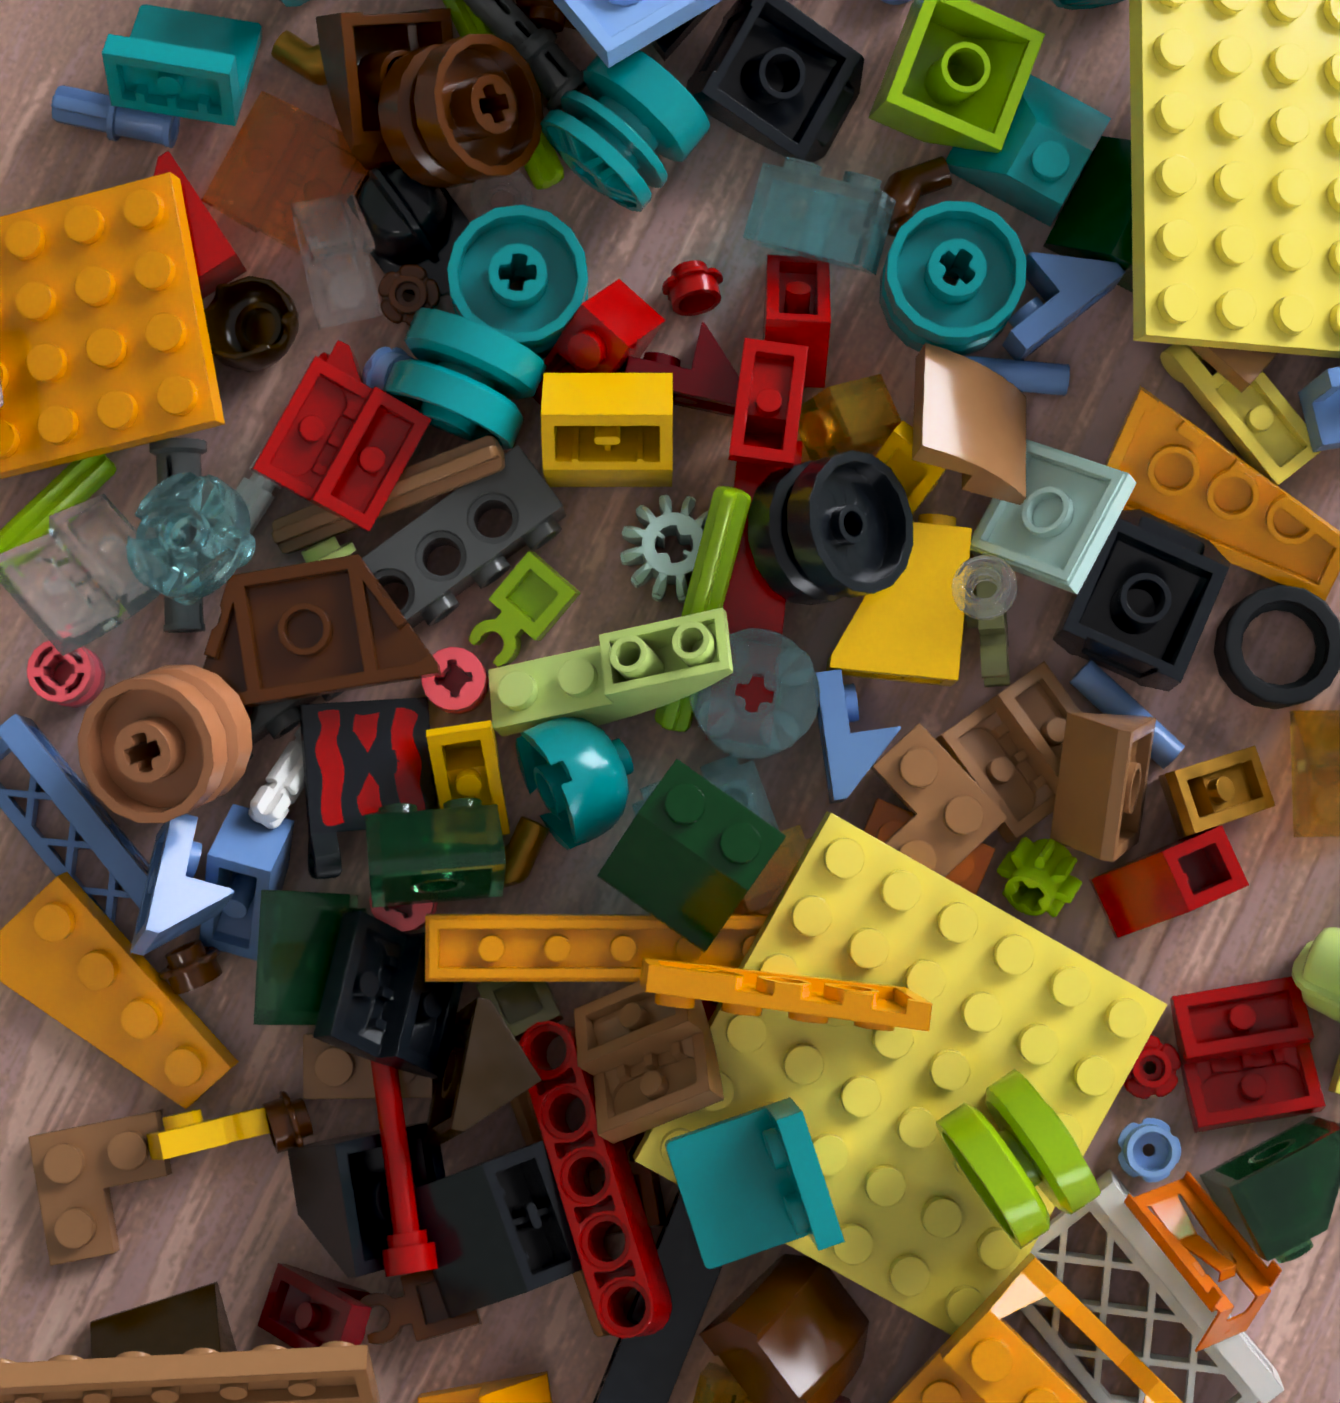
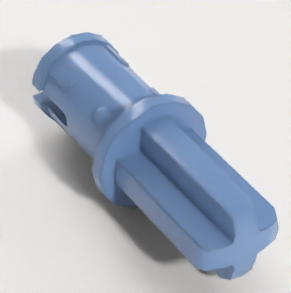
[51,85,180,148]

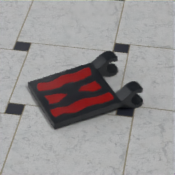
[299,697,444,879]

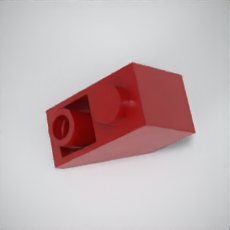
[532,279,666,405]
[1089,825,1249,938]

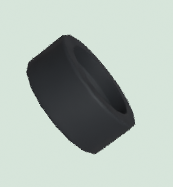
[1214,585,1340,710]

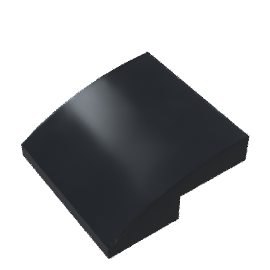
[313,910,463,1079]

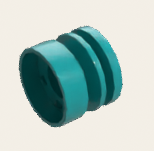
[541,50,710,212]

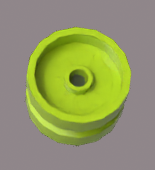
[936,1069,1101,1249]

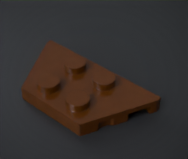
[203,554,441,708]

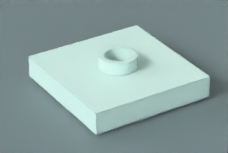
[970,439,1137,595]

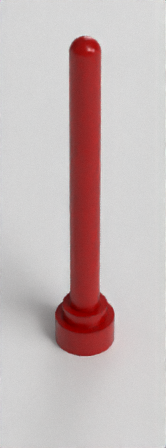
[370,1060,438,1277]

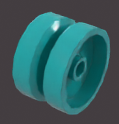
[879,201,1026,355]
[447,205,588,359]
[383,308,546,450]

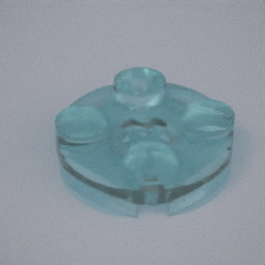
[126,472,256,605]
[690,628,820,760]

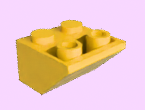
[541,373,673,487]

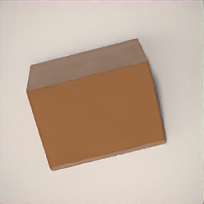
[1050,712,1156,862]

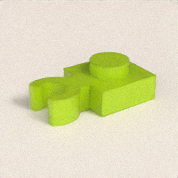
[468,551,581,667]

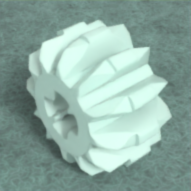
[620,495,708,603]

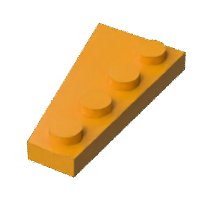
[1105,385,1340,601]
[0,872,239,1109]
[640,957,932,1031]

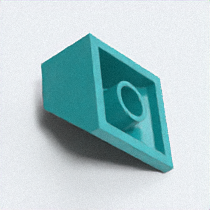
[946,74,1111,227]

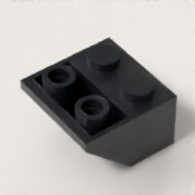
[414,1141,583,1318]

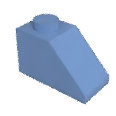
[199,804,295,961]

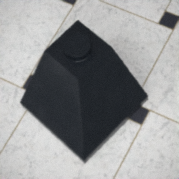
[287,1121,446,1278]

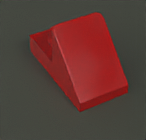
[728,338,809,469]

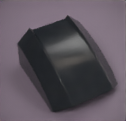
[686,0,864,166]
[1053,509,1230,692]

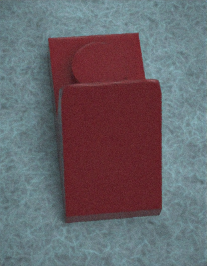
[625,322,739,418]
[257,1263,372,1348]

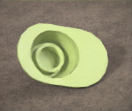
[1291,927,1340,1023]

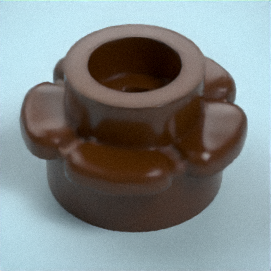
[378,264,440,326]
[159,939,222,994]
[262,1091,313,1154]

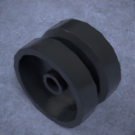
[748,450,913,605]

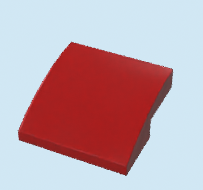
[251,356,432,532]
[1170,976,1326,1133]

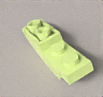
[488,607,733,737]

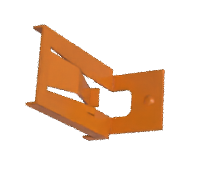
[1124,1171,1282,1352]

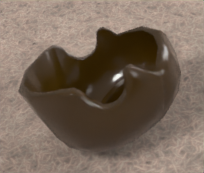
[204,276,299,372]

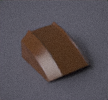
[316,8,453,170]
[699,1254,869,1403]

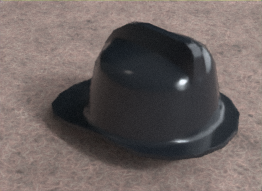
[349,165,469,296]

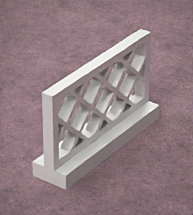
[1020,1169,1285,1403]

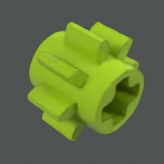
[997,836,1082,918]

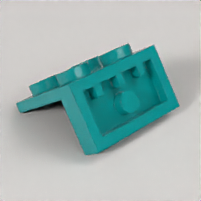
[102,4,262,126]
[665,1097,845,1269]

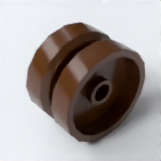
[378,34,544,189]

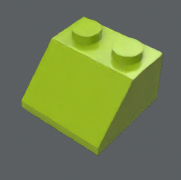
[868,0,1045,153]

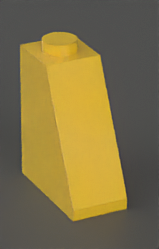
[826,514,972,687]

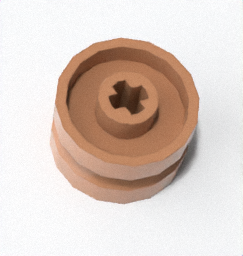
[77,665,253,823]

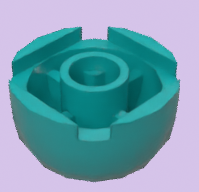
[515,717,634,850]

